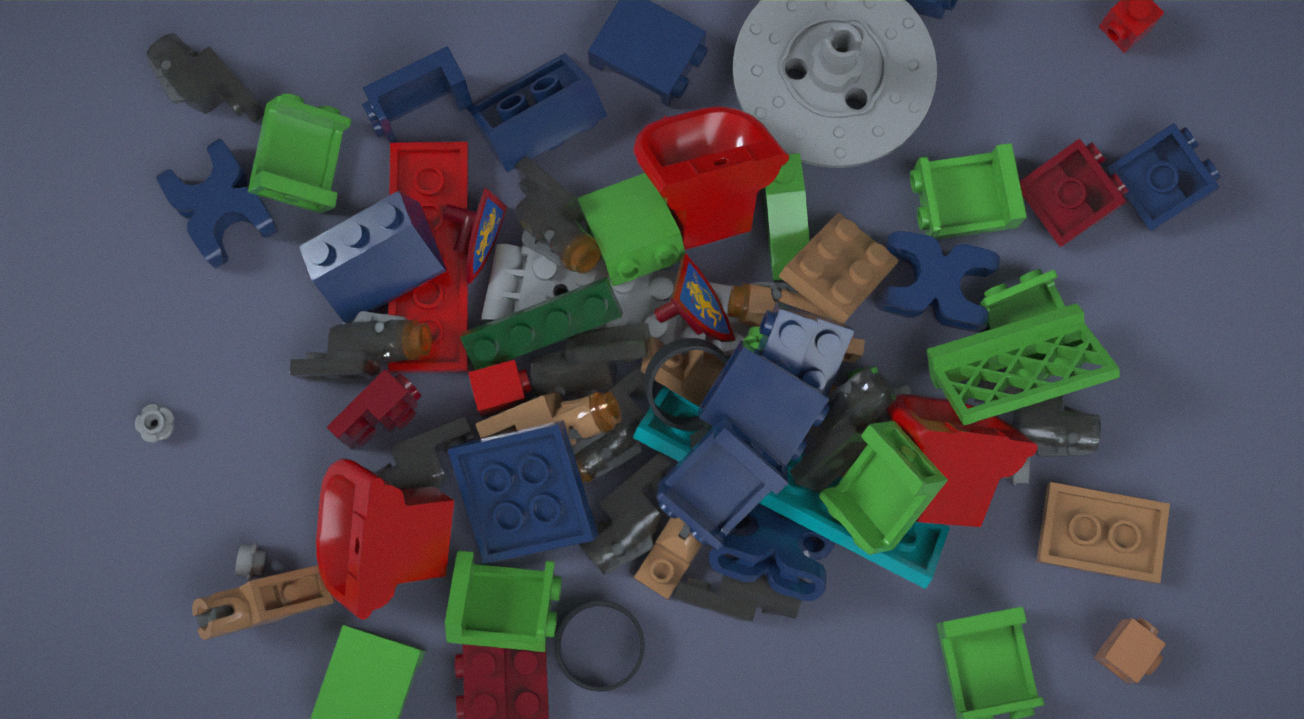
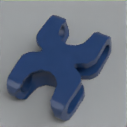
[156,138,278,269]
[874,231,1000,331]
[709,503,835,601]

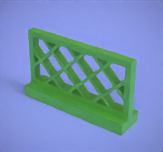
[927,303,1120,425]

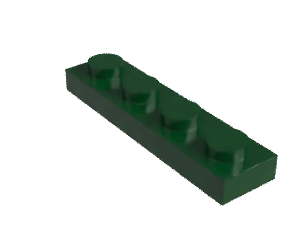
[460,277,623,370]

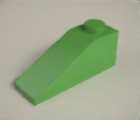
[760,153,809,282]

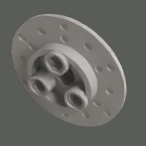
[733,0,937,168]

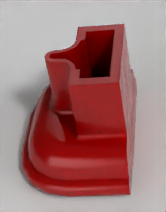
[633,106,789,250]
[886,394,1038,527]
[316,458,454,620]

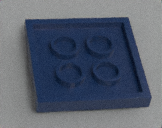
[448,420,598,564]

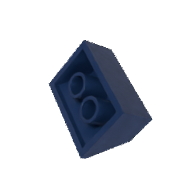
[466,53,608,173]
[299,191,447,324]

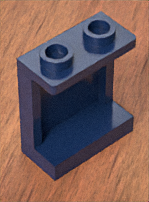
[588,0,709,107]
[362,46,473,143]
[697,340,829,466]
[657,414,788,551]

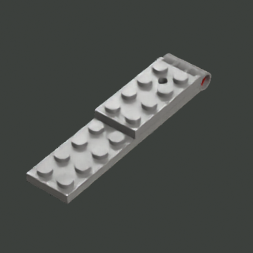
[481,244,833,356]

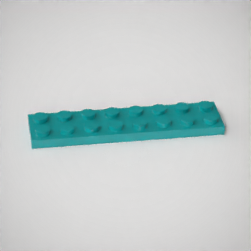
[633,385,950,589]

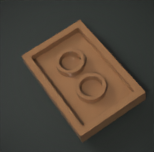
[779,212,899,324]
[1036,482,1170,584]

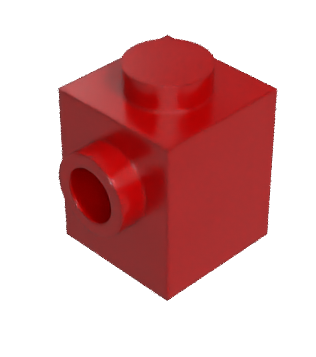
[1098,0,1165,54]
[468,360,532,417]

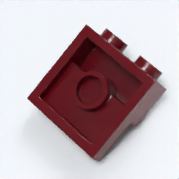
[1019,138,1129,248]
[326,369,422,450]
[455,641,550,719]

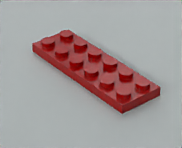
[388,142,469,374]

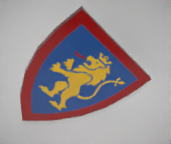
[443,188,508,284]
[654,253,736,342]

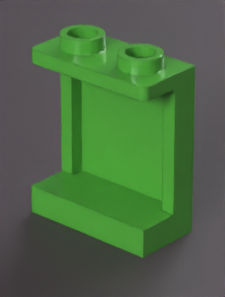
[248,94,352,214]
[910,143,1027,240]
[577,173,685,286]
[979,269,1086,392]
[819,421,948,555]
[445,551,562,652]
[936,607,1045,719]
[310,625,426,719]

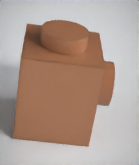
[1094,618,1166,683]

